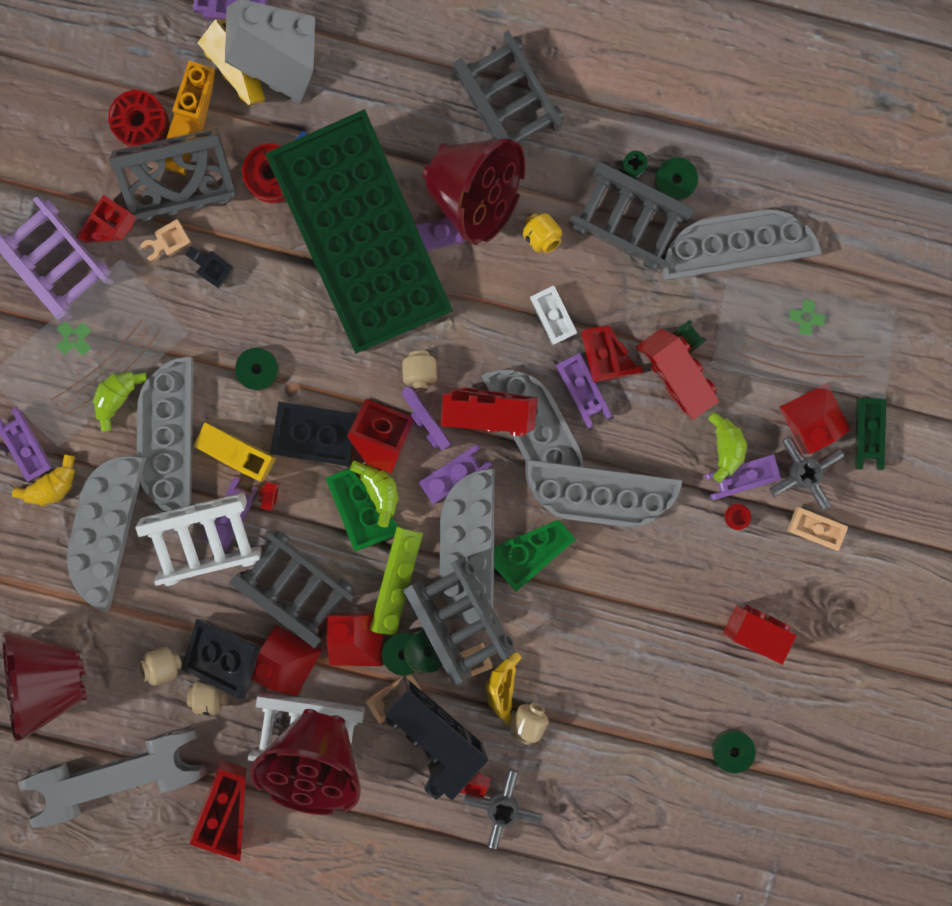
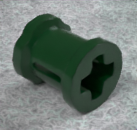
[620,150,648,180]
[672,319,706,354]

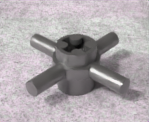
[769,436,844,510]
[463,768,543,849]

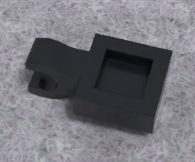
[185,246,234,289]

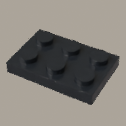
[270,401,358,467]
[181,619,261,699]

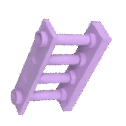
[0,196,114,322]

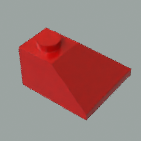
[779,383,851,454]
[348,399,414,474]
[327,612,383,666]
[251,624,322,697]

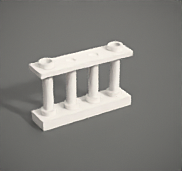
[135,492,262,586]
[248,691,366,768]

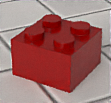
[723,604,797,665]

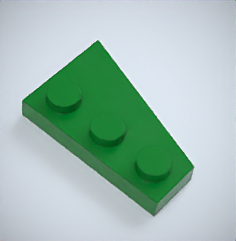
[325,468,401,552]

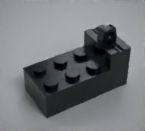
[383,676,489,800]

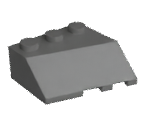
[225,0,315,104]

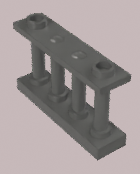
[453,30,564,143]
[568,162,695,271]
[230,530,356,648]
[404,557,516,686]

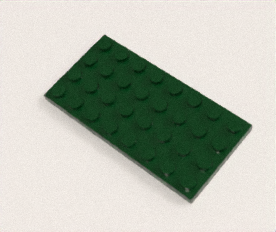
[265,109,453,354]

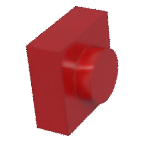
[258,481,280,510]
[460,772,491,798]

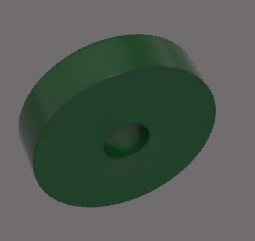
[654,157,698,201]
[235,348,279,391]
[404,630,442,674]
[382,632,425,676]
[712,729,756,774]

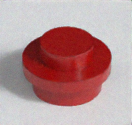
[724,504,751,530]

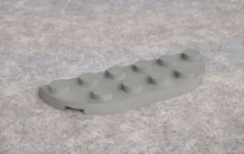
[662,210,822,281]
[137,357,193,511]
[481,370,584,517]
[67,456,146,612]
[525,459,683,527]
[440,469,495,624]

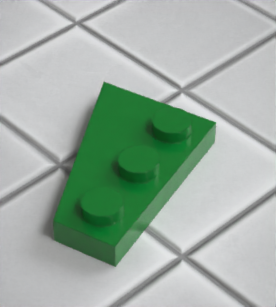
[494,519,576,592]

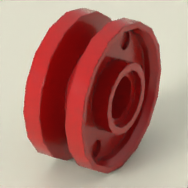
[108,89,170,147]
[242,143,286,204]

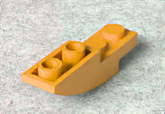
[164,61,215,176]

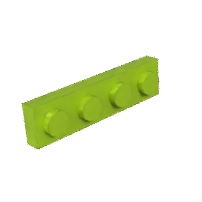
[369,527,423,635]

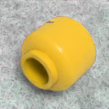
[523,213,562,254]

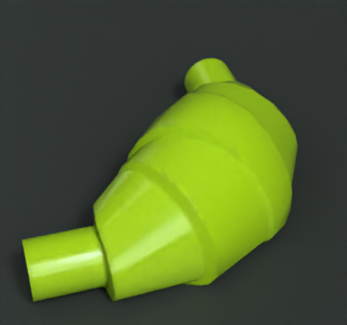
[92,371,147,432]
[708,412,747,483]
[350,460,399,527]

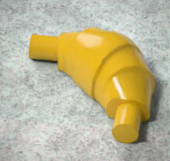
[12,454,76,507]
[485,652,522,725]

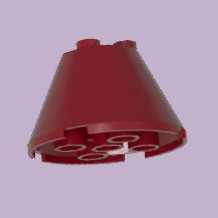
[422,138,526,245]
[2,631,87,742]
[250,709,361,815]

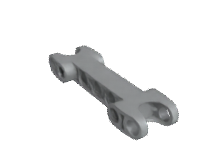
[18,728,208,828]

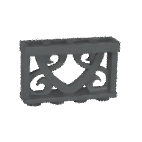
[109,127,237,222]

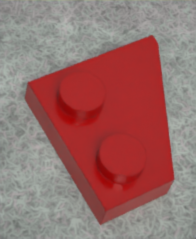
[76,194,137,243]
[581,325,643,383]

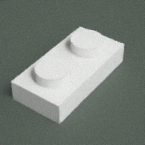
[530,285,577,345]

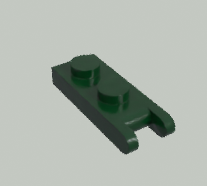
[855,398,886,470]

